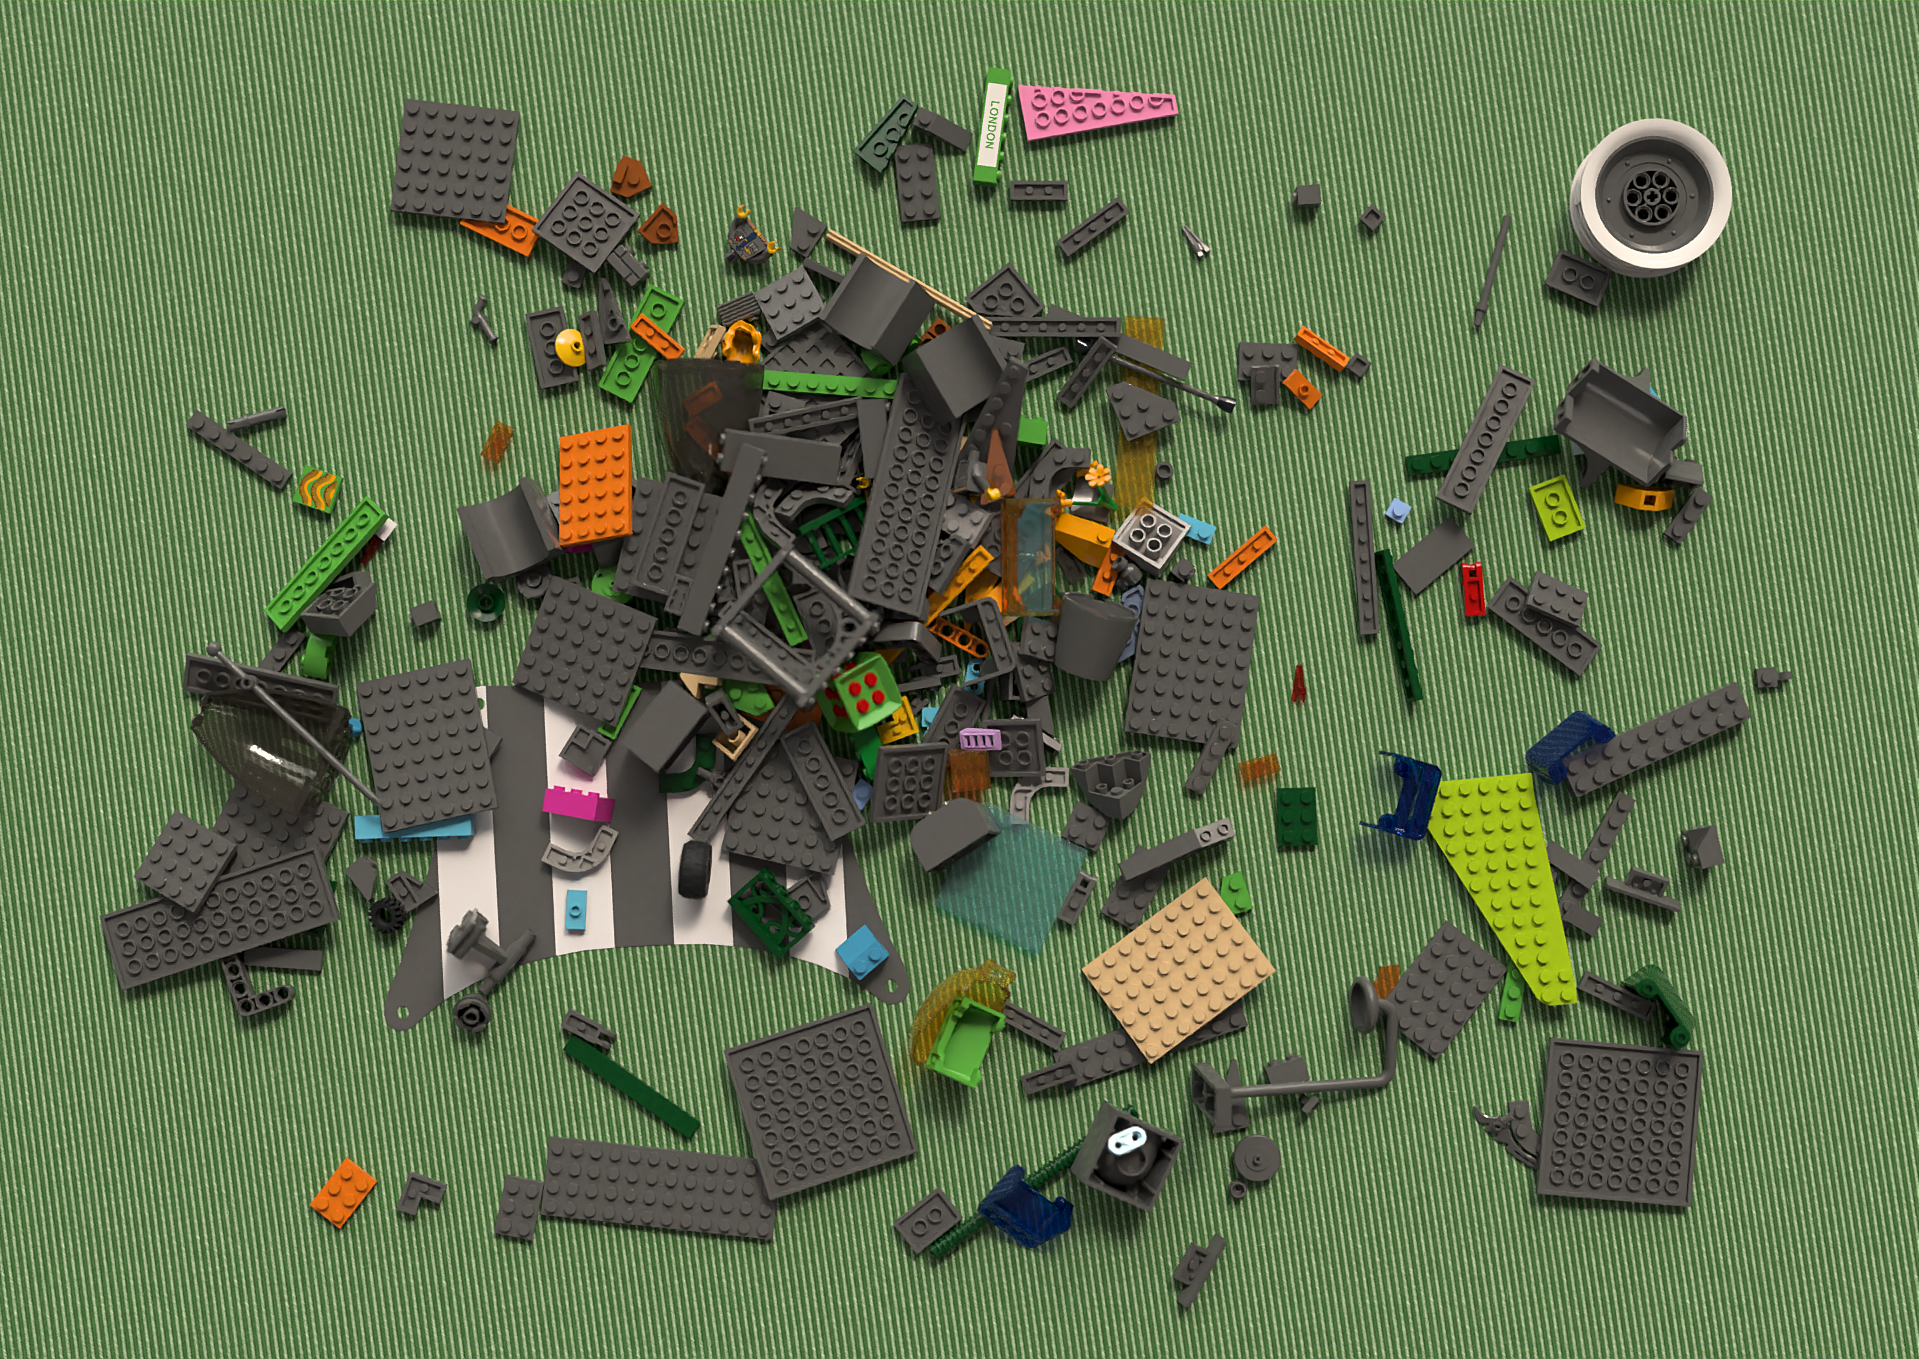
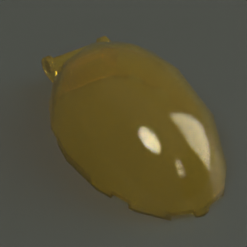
[908,958,1016,1066]

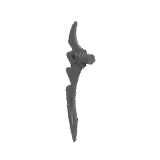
[1473,1105,1538,1171]

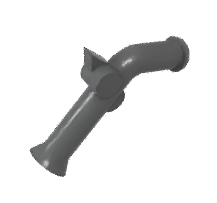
[469,295,499,344]

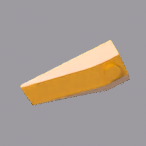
[1039,506,1115,568]

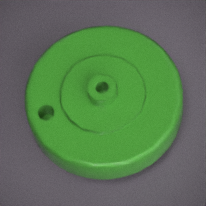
[591,564,636,605]

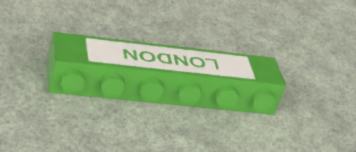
[973,67,1014,187]

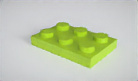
[1527,474,1586,542]

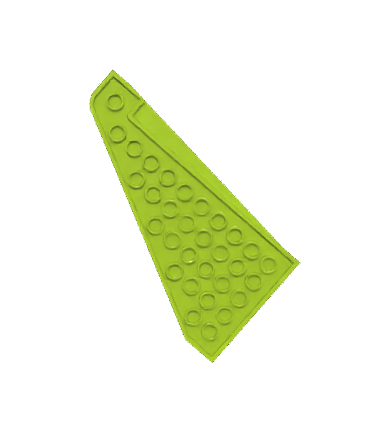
[1415,773,1578,1006]

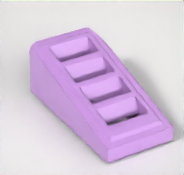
[960,728,1002,750]

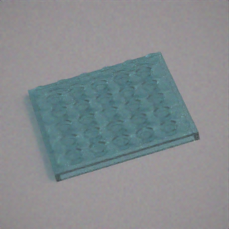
[934,800,1089,955]

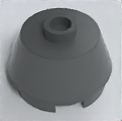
[453,993,492,1032]

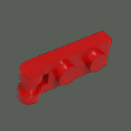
[1460,562,1486,617]

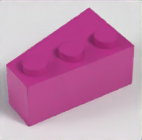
[542,785,615,822]

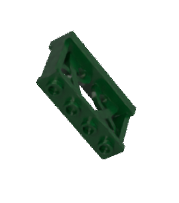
[727,868,815,959]

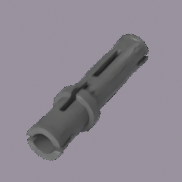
[227,405,287,432]

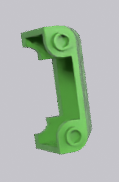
[925,996,1005,1088]

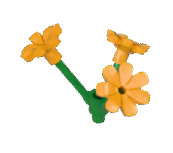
[1053,460,1118,515]

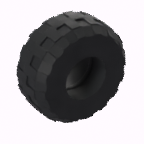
[678,841,712,900]

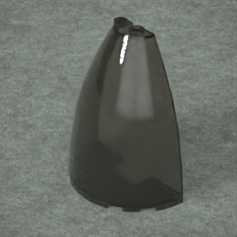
[652,358,765,497]
[190,689,353,817]

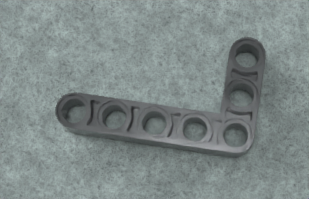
[847,622,942,666]
[220,952,296,1016]

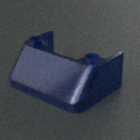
[1359,750,1442,841]

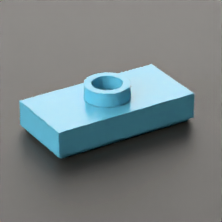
[566,890,587,929]

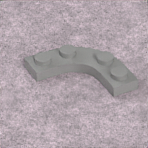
[1009,767,1069,824]
[541,824,619,872]

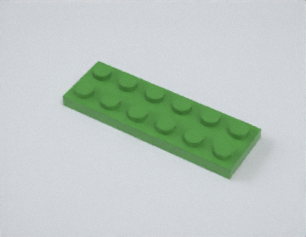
[598,284,685,404]

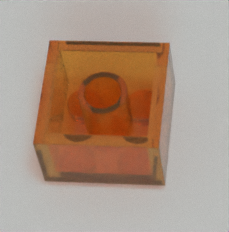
[947,749,991,793]

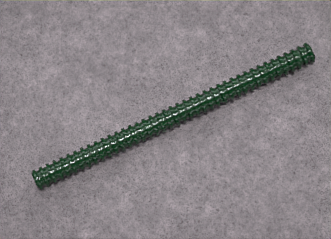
[929,1104,1139,1260]

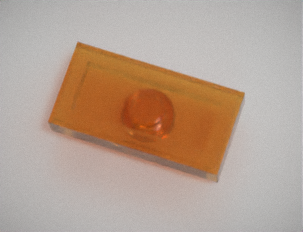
[480,421,515,464]
[1238,753,1281,782]

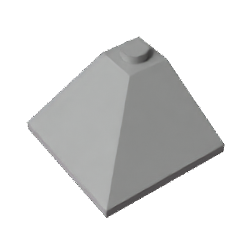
[1111,497,1191,579]

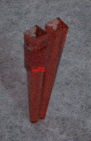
[360,534,387,565]
[1291,665,1307,703]

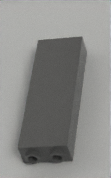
[716,428,842,485]

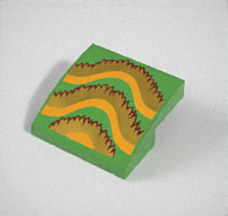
[292,465,344,514]

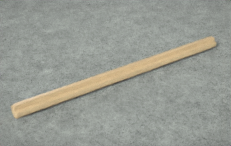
[826,230,992,332]

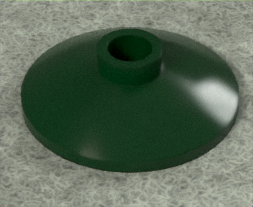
[467,583,506,622]

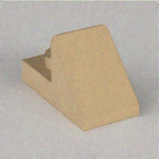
[680,673,723,699]

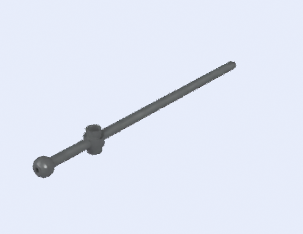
[206,641,382,807]

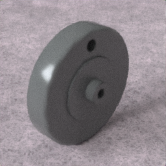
[1233,1134,1281,1182]

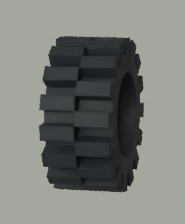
[368,896,407,934]

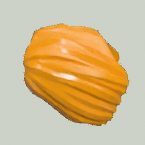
[722,320,762,373]

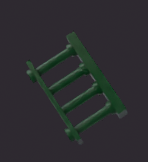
[793,494,867,573]

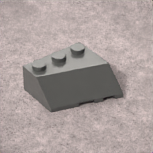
[300,582,377,637]

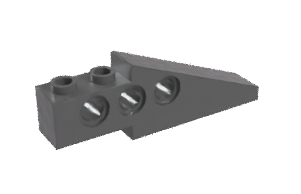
[1118,817,1236,882]

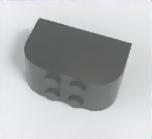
[910,798,1001,874]

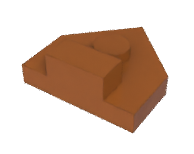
[610,155,653,199]
[637,202,679,244]

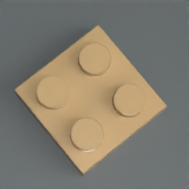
[693,325,726,363]

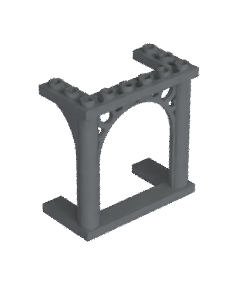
[711,541,880,713]

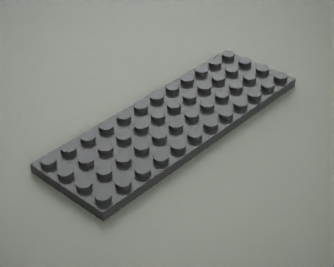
[847,373,969,618]
[99,845,341,990]
[541,1136,777,1240]

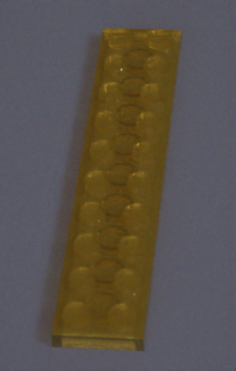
[1114,316,1164,509]

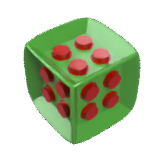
[816,652,902,733]

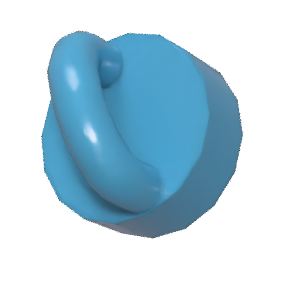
[343,718,363,737]

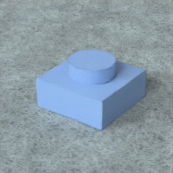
[1384,498,1411,524]

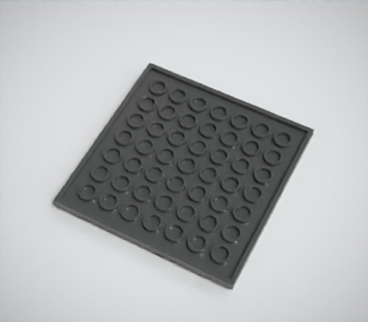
[723,1002,918,1200]
[1536,1037,1704,1207]

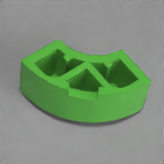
[301,630,339,680]

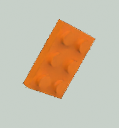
[310,1157,378,1228]

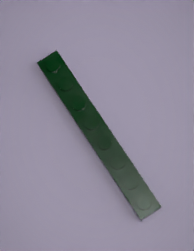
[1405,435,1561,476]
[1374,549,1423,703]

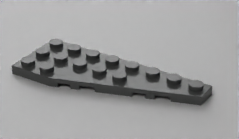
[951,356,1029,487]

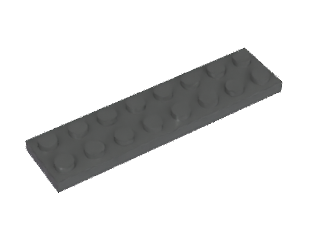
[1435,364,1536,515]
[183,652,340,723]

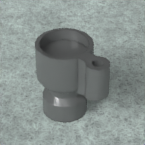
[1112,556,1143,591]

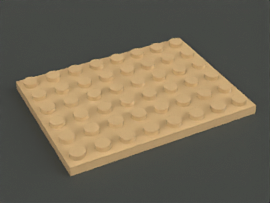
[1081,877,1276,1064]

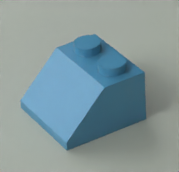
[835,924,890,980]

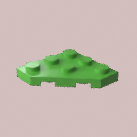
[703,676,775,717]

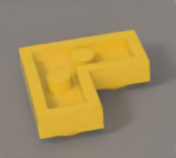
[876,695,920,745]

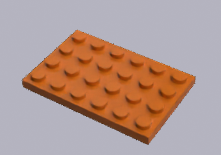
[559,424,632,548]

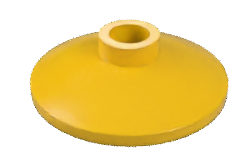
[555,329,586,367]

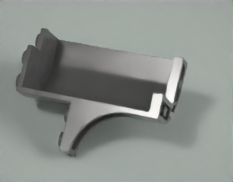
[1553,358,1687,489]

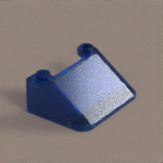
[977,1164,1074,1248]

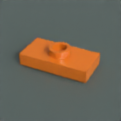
[1283,369,1323,409]

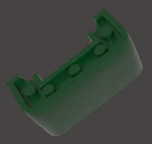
[1622,964,1695,1051]

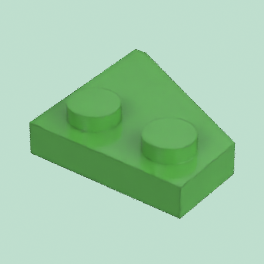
[1219,871,1253,914]

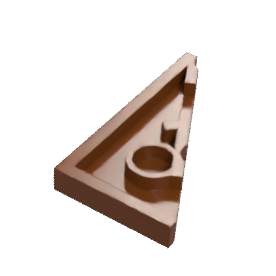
[980,429,1016,505]

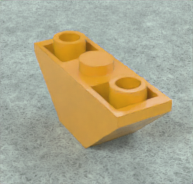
[1614,483,1675,511]

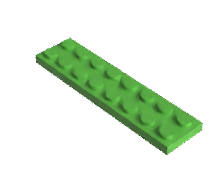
[264,495,389,633]

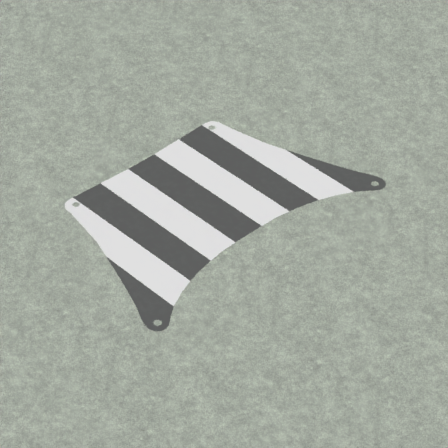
[384,680,910,1031]

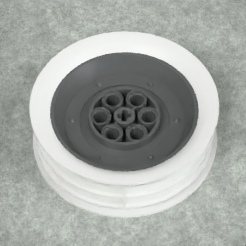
[1569,118,1732,278]

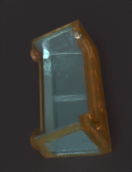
[1001,498,1063,617]

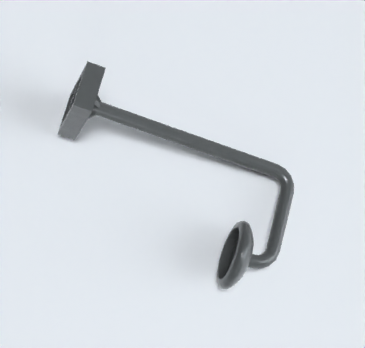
[1192,976,1398,1127]

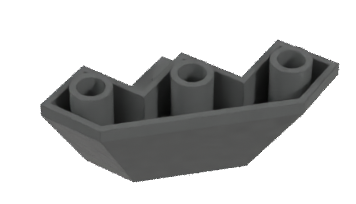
[1070,750,1151,820]

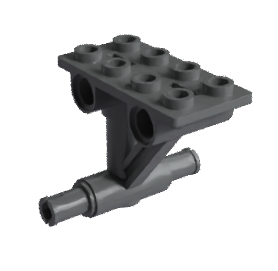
[446,908,538,995]

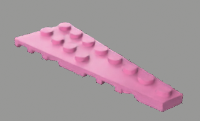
[1018,85,1178,142]

